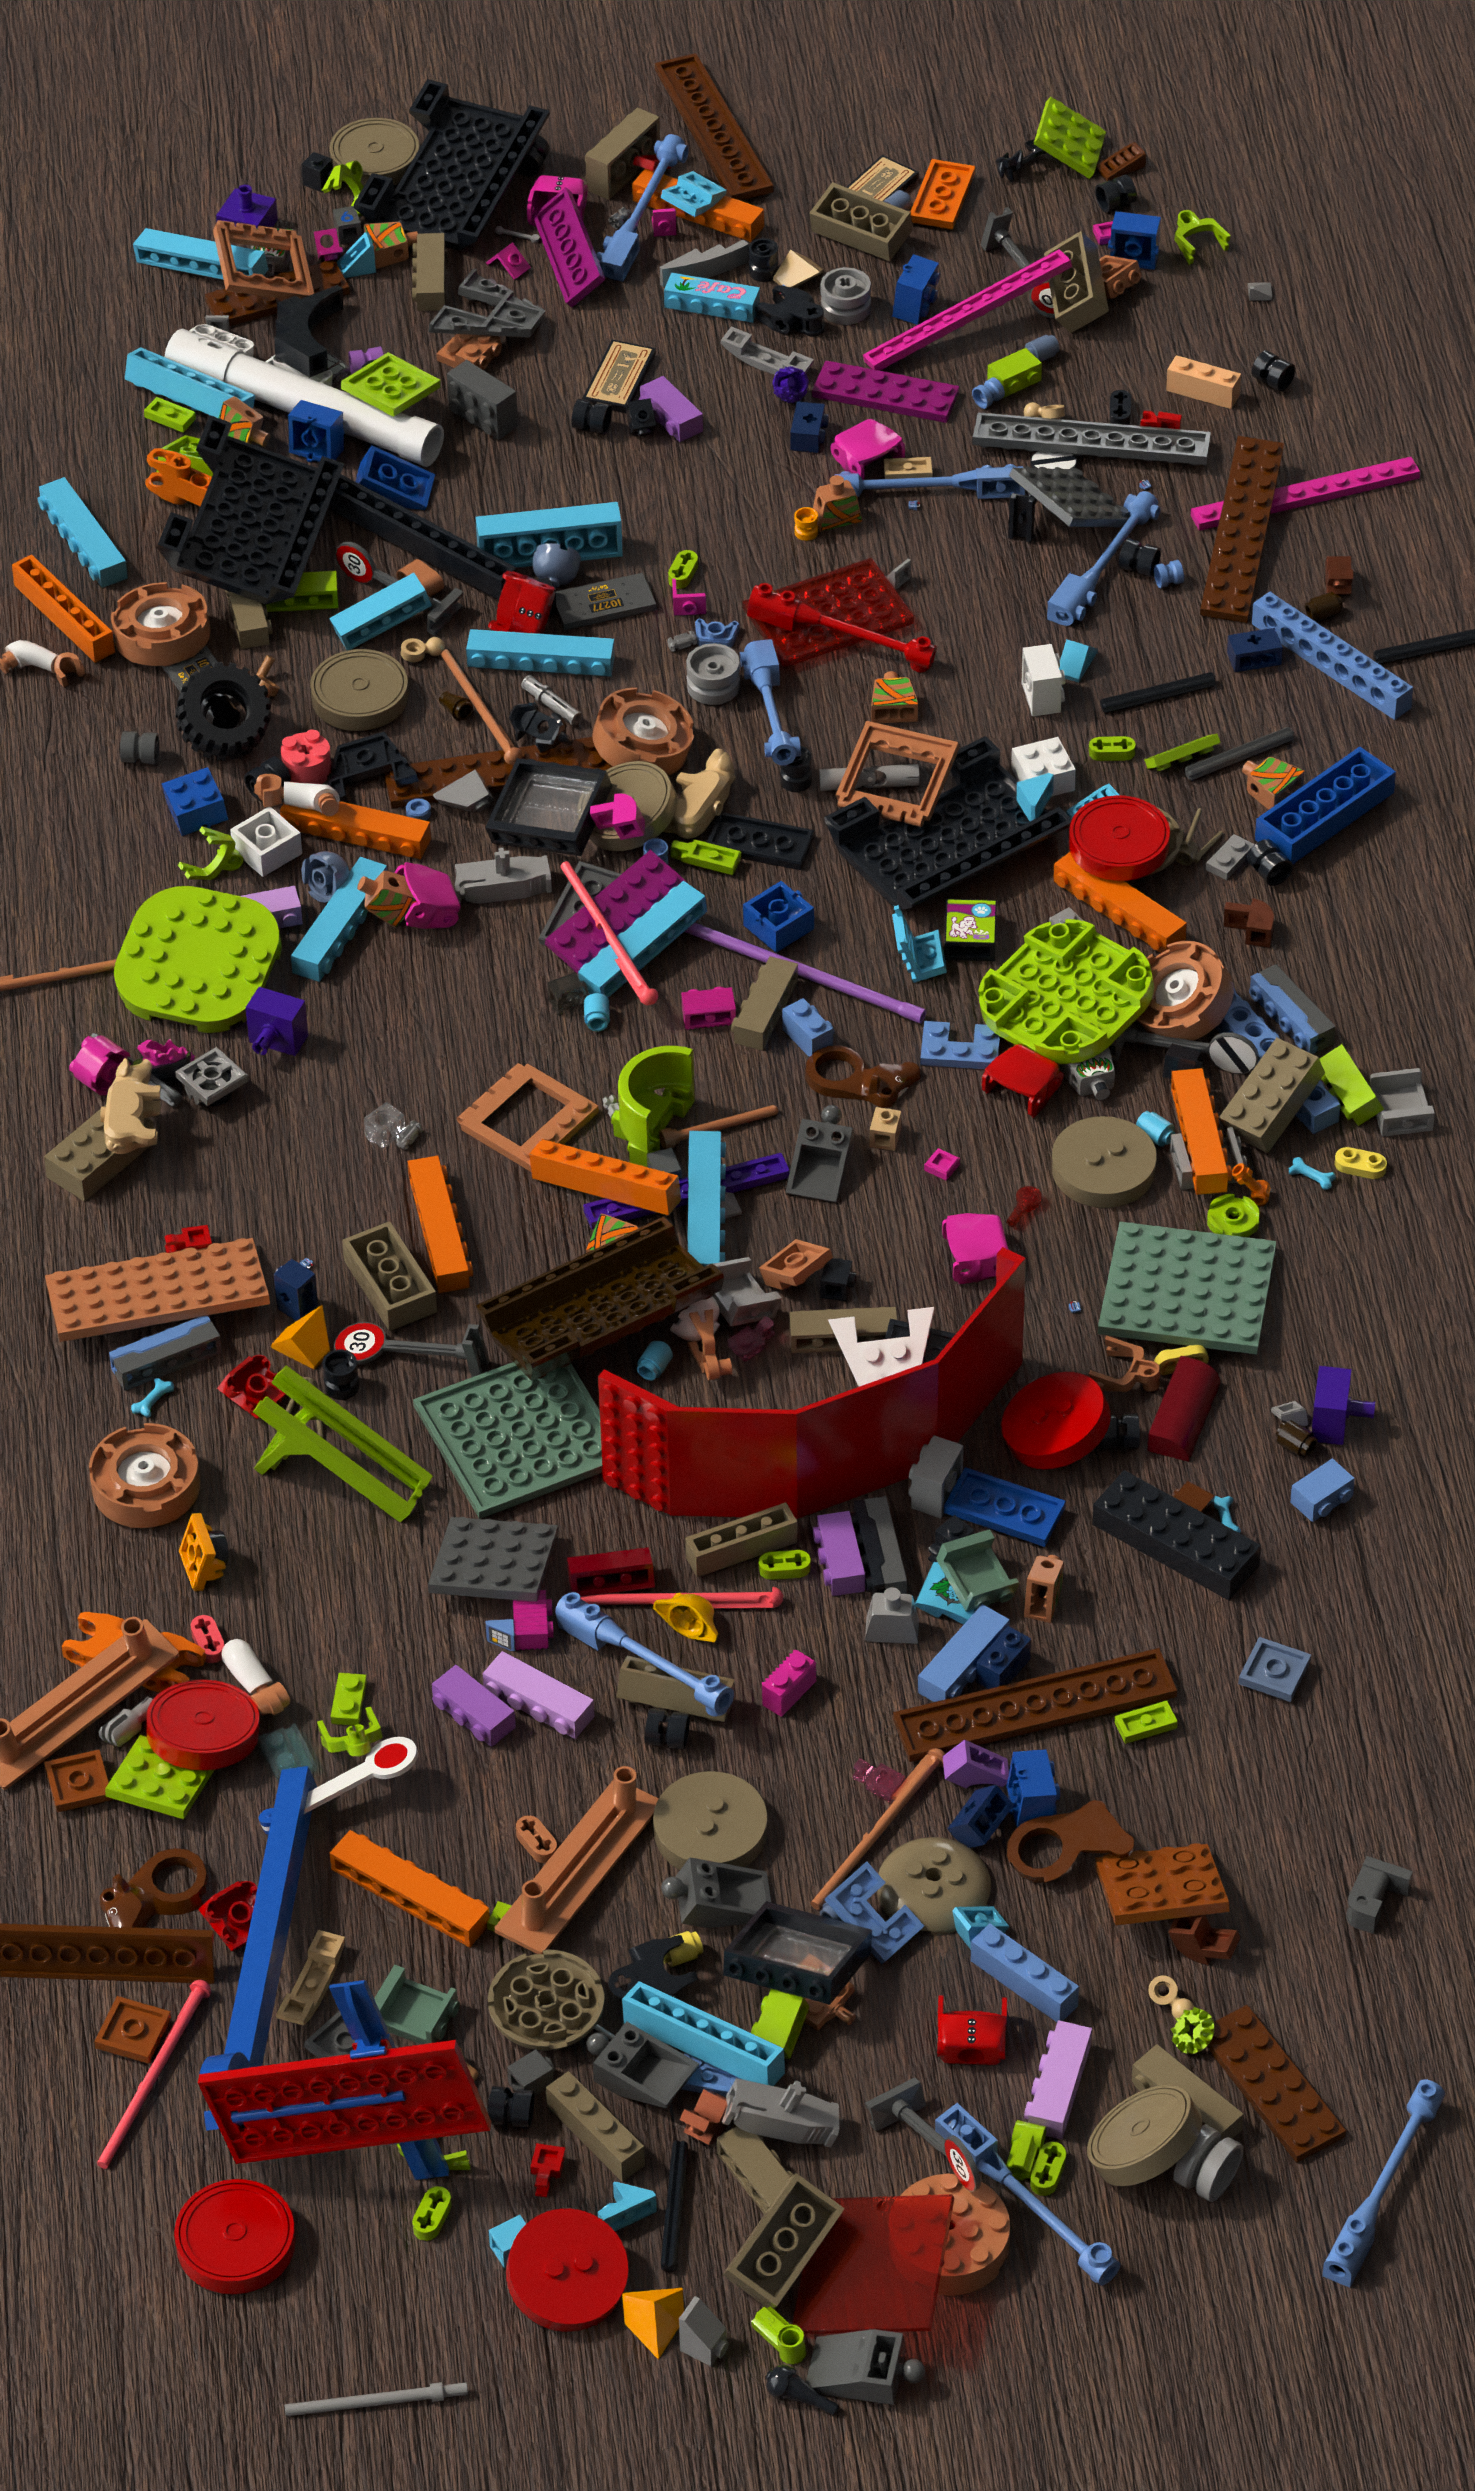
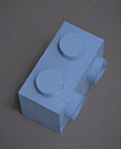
[782,998,834,1057]
[1290,1458,1355,1522]

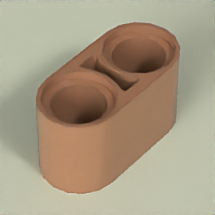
[396,559,444,597]

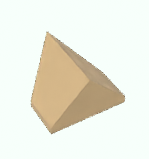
[773,250,823,288]

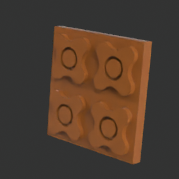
[1095,1843,1230,1926]

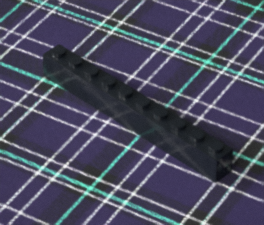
[328,474,516,600]

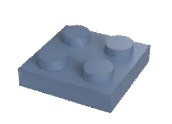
[1238,1637,1311,1702]

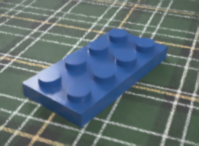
[944,1467,1066,1547]

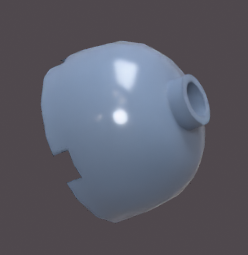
[533,544,581,588]
[301,851,350,903]

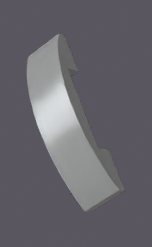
[721,326,814,375]

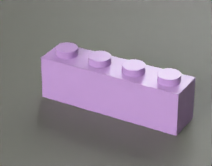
[241,886,303,928]
[483,1651,595,1739]
[1024,2020,1092,2139]

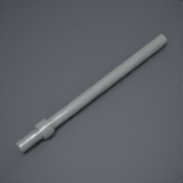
[285,2382,468,2417]

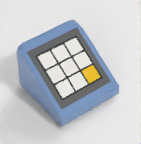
[486,1619,515,1651]

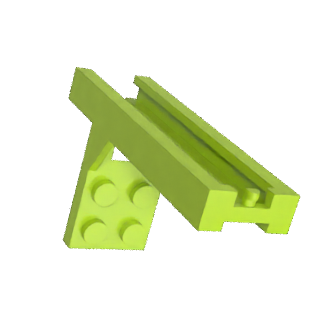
[253,1365,433,1522]

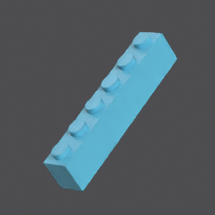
[133,228,268,280]
[125,347,255,418]
[38,477,128,588]
[466,629,615,676]
[291,857,387,982]
[578,881,707,998]
[687,1131,726,1267]
[622,1981,785,2086]

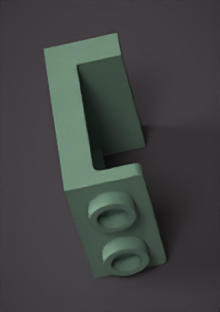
[936,1529,1019,1612]
[374,1964,460,2044]

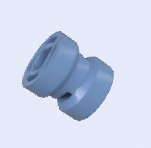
[972,377,1005,409]
[1153,560,1184,588]
[643,838,668,865]

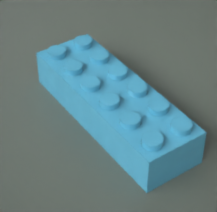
[476,502,623,568]

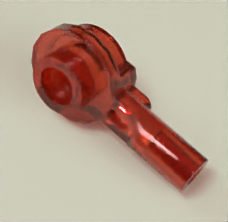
[1006,1186,1042,1227]

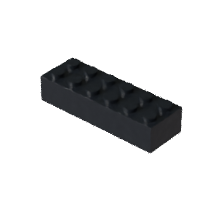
[1092,1470,1261,1600]

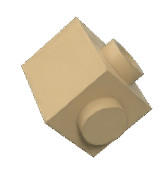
[870,1107,901,1151]

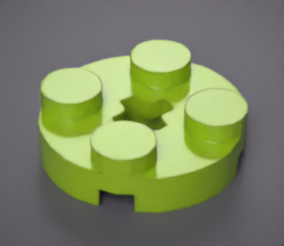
[1207,1194,1259,1237]

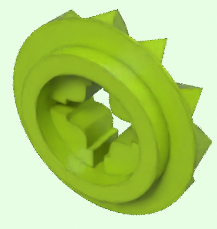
[1171,2007,1214,2054]

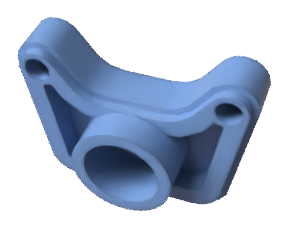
[695,619,740,648]

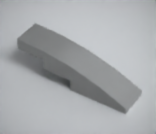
[660,239,749,287]

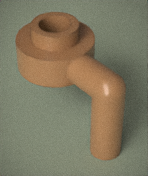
[256,655,280,698]

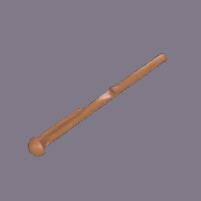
[441,649,522,765]
[0,959,116,991]
[811,1748,945,1910]

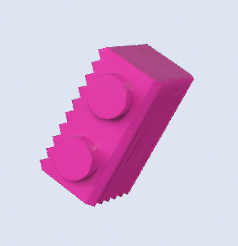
[681,987,736,1030]
[513,1590,554,1650]
[762,1650,817,1716]

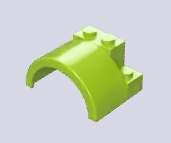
[611,1046,695,1167]

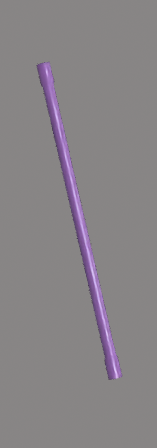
[684,923,927,1024]

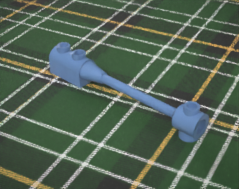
[596,134,689,282]
[834,464,1025,499]
[1047,491,1161,626]
[740,639,801,765]
[555,1592,734,1716]
[1322,2080,1445,2288]
[935,2103,1121,2286]

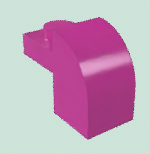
[590,794,645,840]

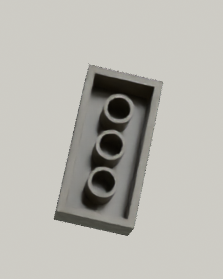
[585,107,660,200]
[809,182,913,261]
[1044,231,1109,333]
[1219,1037,1325,1153]
[44,1105,154,1202]
[342,1221,437,1331]
[722,2173,845,2309]

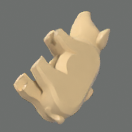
[663,749,735,839]
[100,1058,161,1154]

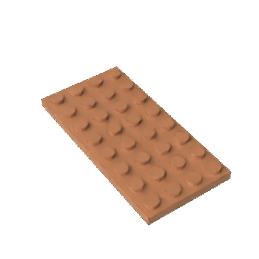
[45,1238,270,1342]

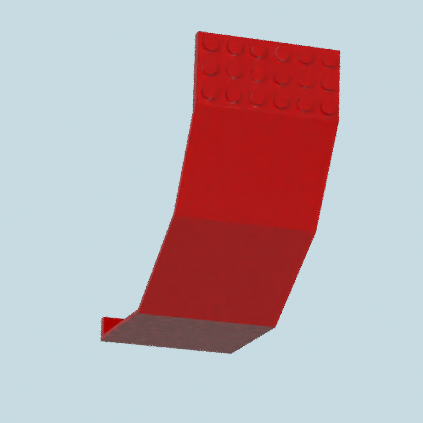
[598,1247,1026,1519]

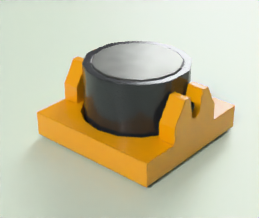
[179,1513,228,1591]

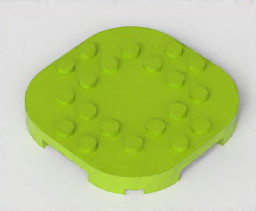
[114,886,282,1033]
[978,919,1154,1064]

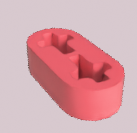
[191,1615,224,1663]

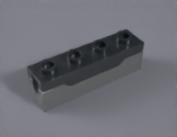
[850,1496,907,1596]

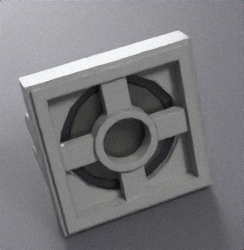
[176,1047,248,1106]

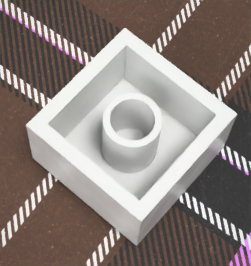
[1022,644,1065,716]
[1011,737,1076,796]
[230,807,302,877]

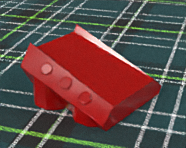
[217,1355,287,1419]
[198,1881,258,1951]

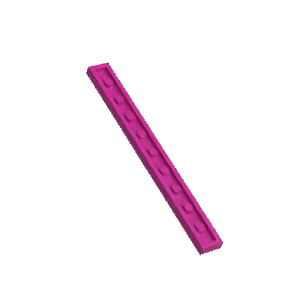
[863,249,1072,370]
[1191,457,1420,531]

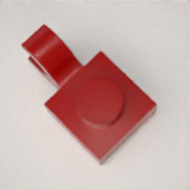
[1140,411,1182,429]
[165,1225,212,1253]
[530,2143,566,2197]

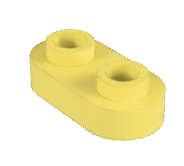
[1335,1147,1387,1179]
[1154,1345,1209,1375]

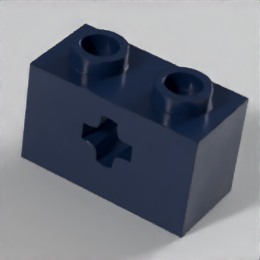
[790,402,829,453]
[1227,628,1283,672]
[274,1259,318,1321]
[976,1626,1031,1689]
[947,1785,1014,1848]

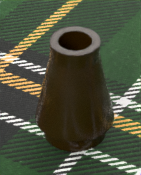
[439,691,473,720]

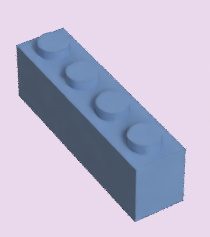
[918,1604,1010,1702]
[971,1923,1079,2022]

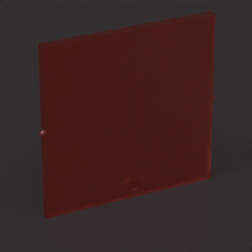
[792,2194,955,2334]

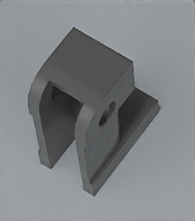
[1346,1856,1413,1934]

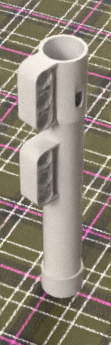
[165,324,444,467]

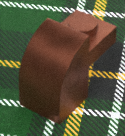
[1325,556,1353,595]
[1223,898,1274,948]
[1168,1915,1241,1965]
[679,2089,727,2145]

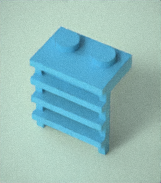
[892,905,947,983]

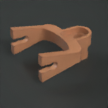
[687,1309,732,1381]
[1089,1335,1161,1392]

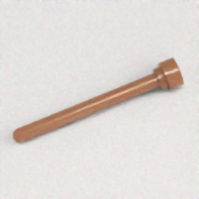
[659,1105,778,1149]

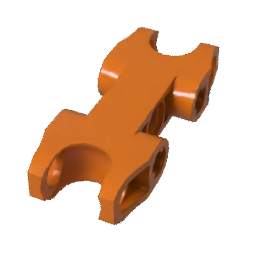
[145,448,212,506]
[62,1612,206,1693]

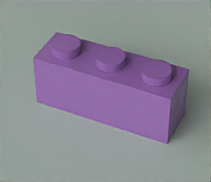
[639,376,703,442]
[813,1511,865,1596]
[432,1665,516,1747]

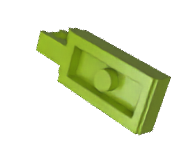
[671,839,741,875]

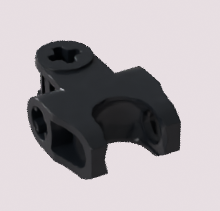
[755,285,824,336]
[608,1935,699,1998]

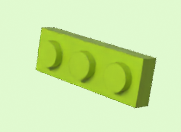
[1144,733,1221,771]

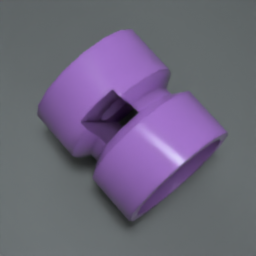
[348,346,383,375]

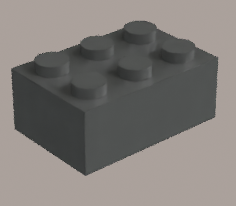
[447,360,518,440]

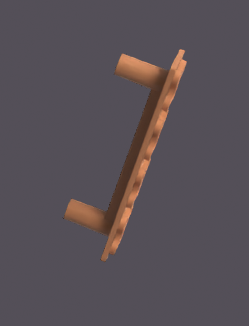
[0,1617,179,1790]
[495,1766,659,1954]

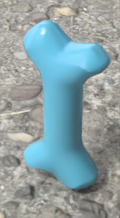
[1289,1157,1336,1190]
[131,1378,174,1417]
[1214,1496,1241,1533]

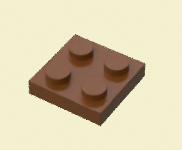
[44,1750,112,1813]
[94,1996,171,2064]

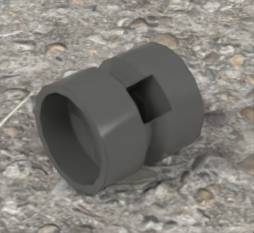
[120,731,160,765]

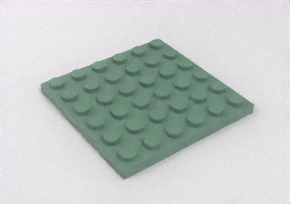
[1098,1222,1276,1354]
[413,1362,603,1519]

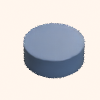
[406,799,431,821]

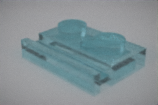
[258,1723,317,1784]

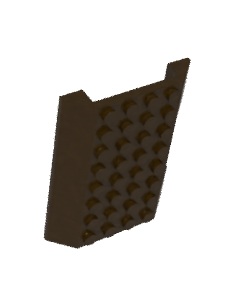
[475,1217,724,1381]

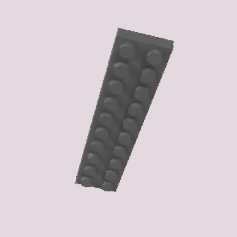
[972,412,1211,465]

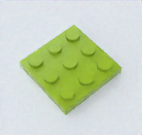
[1034,97,1106,179]
[341,352,440,417]
[105,1735,215,1819]

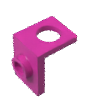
[652,208,676,237]
[314,228,343,261]
[486,242,531,280]
[672,578,706,615]

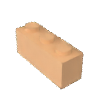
[1166,355,1241,409]

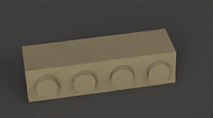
[412,233,445,311]
[225,590,272,649]
[731,956,798,1051]
[789,1307,897,1353]
[685,1503,797,1577]
[617,1656,735,1722]
[1132,2044,1243,2140]
[546,2071,645,2182]
[717,2127,793,2214]

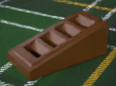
[1096,142,1146,181]

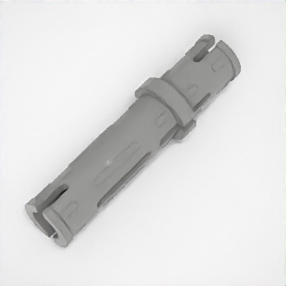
[521,675,583,726]

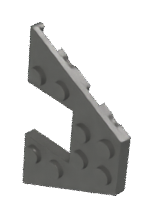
[428,268,545,337]

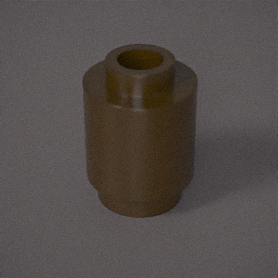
[1305,591,1343,622]
[1276,1420,1318,1457]

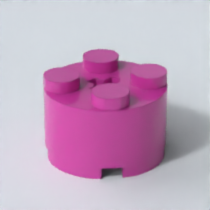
[69,1035,131,1095]

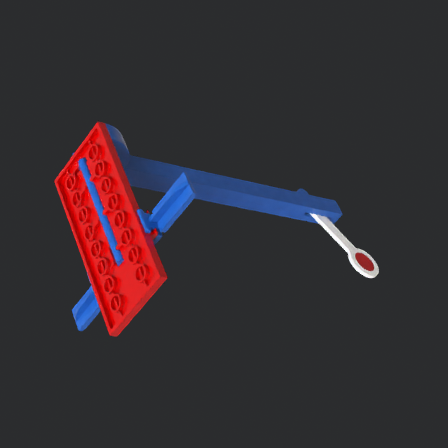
[198,1737,491,2180]

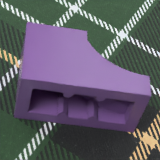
[943,1740,1009,1789]

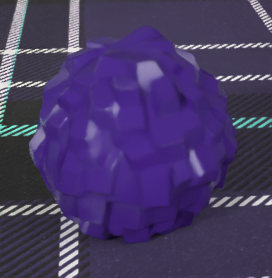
[772,366,809,403]

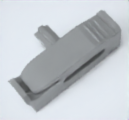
[455,848,552,903]
[722,2078,839,2148]

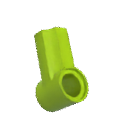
[1006,2120,1047,2181]
[751,2306,806,2364]

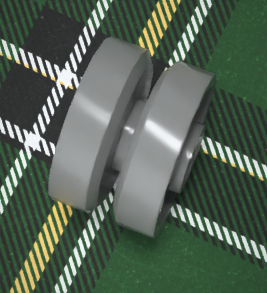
[820,267,871,325]
[686,643,740,705]
[1173,2124,1244,2202]

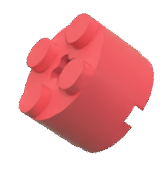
[281,730,332,784]

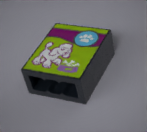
[945,899,997,961]

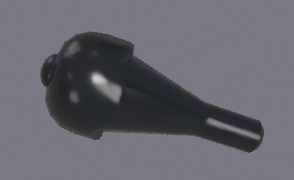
[766,2364,839,2415]

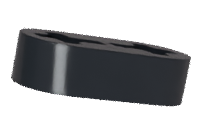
[1109,390,1131,425]

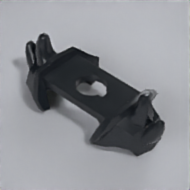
[995,139,1055,182]
[509,702,573,753]

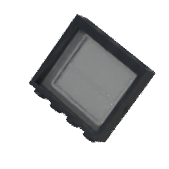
[485,758,613,856]
[723,1901,872,2005]

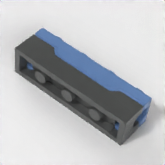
[1249,964,1336,1054]
[109,1315,222,1391]

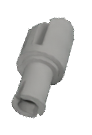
[99,1696,153,1747]

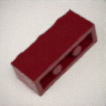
[567,1547,655,1597]

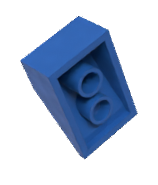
[355,445,435,510]

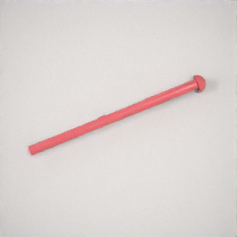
[560,861,658,1006]
[565,1587,783,1608]
[97,1980,211,2169]

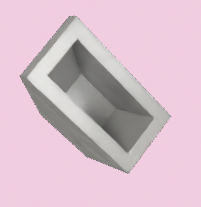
[433,770,494,812]
[679,2296,729,2367]

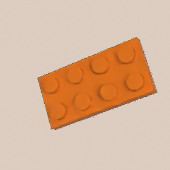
[910,159,975,229]

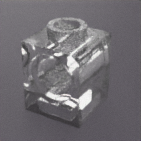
[364,1102,405,1149]

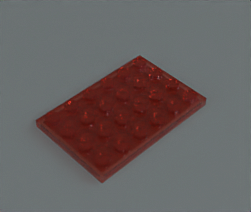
[742,558,914,668]

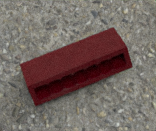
[1147,1356,1221,1462]

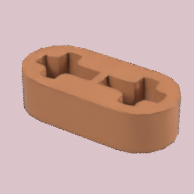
[516,1816,557,1863]

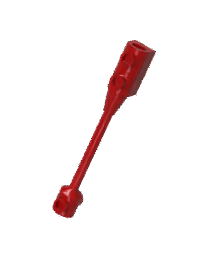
[747,583,937,672]

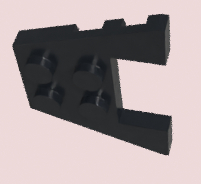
[327,732,419,803]

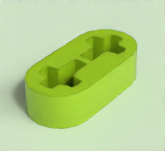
[668,550,698,589]
[1089,736,1136,761]
[759,1550,811,1580]
[1030,2142,1066,2196]
[412,2186,452,2241]

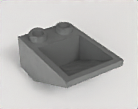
[785,1105,856,1203]
[661,1857,771,1928]
[586,2021,699,2108]
[806,2329,926,2405]

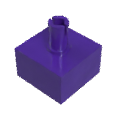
[216,185,278,228]
[246,987,308,1056]
[1312,1366,1375,1445]

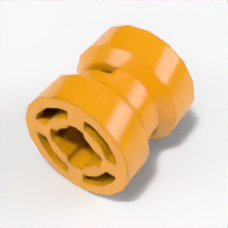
[794,507,818,541]

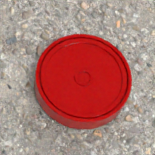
[1069,795,1170,881]
[1001,1372,1111,1469]
[147,1680,259,1770]
[174,2179,296,2294]
[506,2208,628,2332]

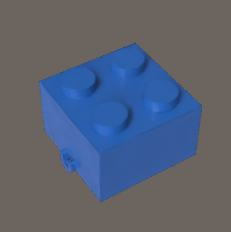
[1108,211,1161,270]
[892,254,940,325]
[288,400,344,462]
[162,767,228,836]
[743,881,814,953]
[1006,1749,1060,1828]

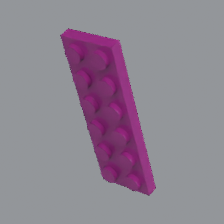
[532,187,606,307]
[812,360,959,423]
[545,850,686,974]

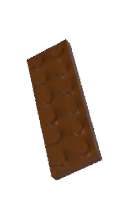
[205,260,350,326]
[1207,2005,1346,2163]

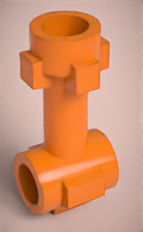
[1231,1163,1271,1206]

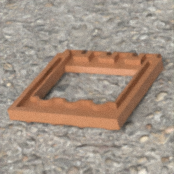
[213,220,314,299]
[836,721,960,827]
[457,1063,599,1172]

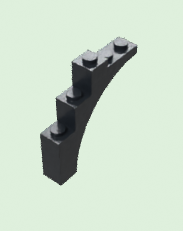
[274,285,344,378]

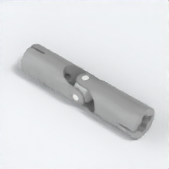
[819,764,919,791]

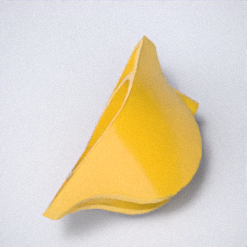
[653,1593,718,1642]

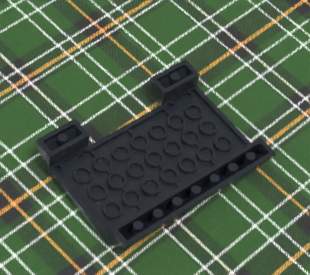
[354,79,550,250]
[157,415,344,605]
[824,736,1072,910]

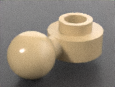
[1024,402,1065,419]
[401,637,445,662]
[1148,1975,1194,2018]

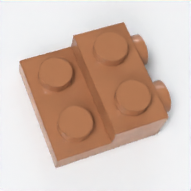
[1099,255,1142,299]
[437,334,502,370]
[759,1239,833,1290]

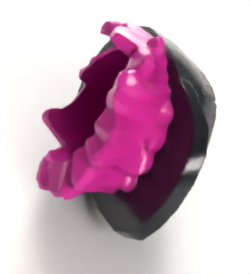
[132,1039,195,1080]

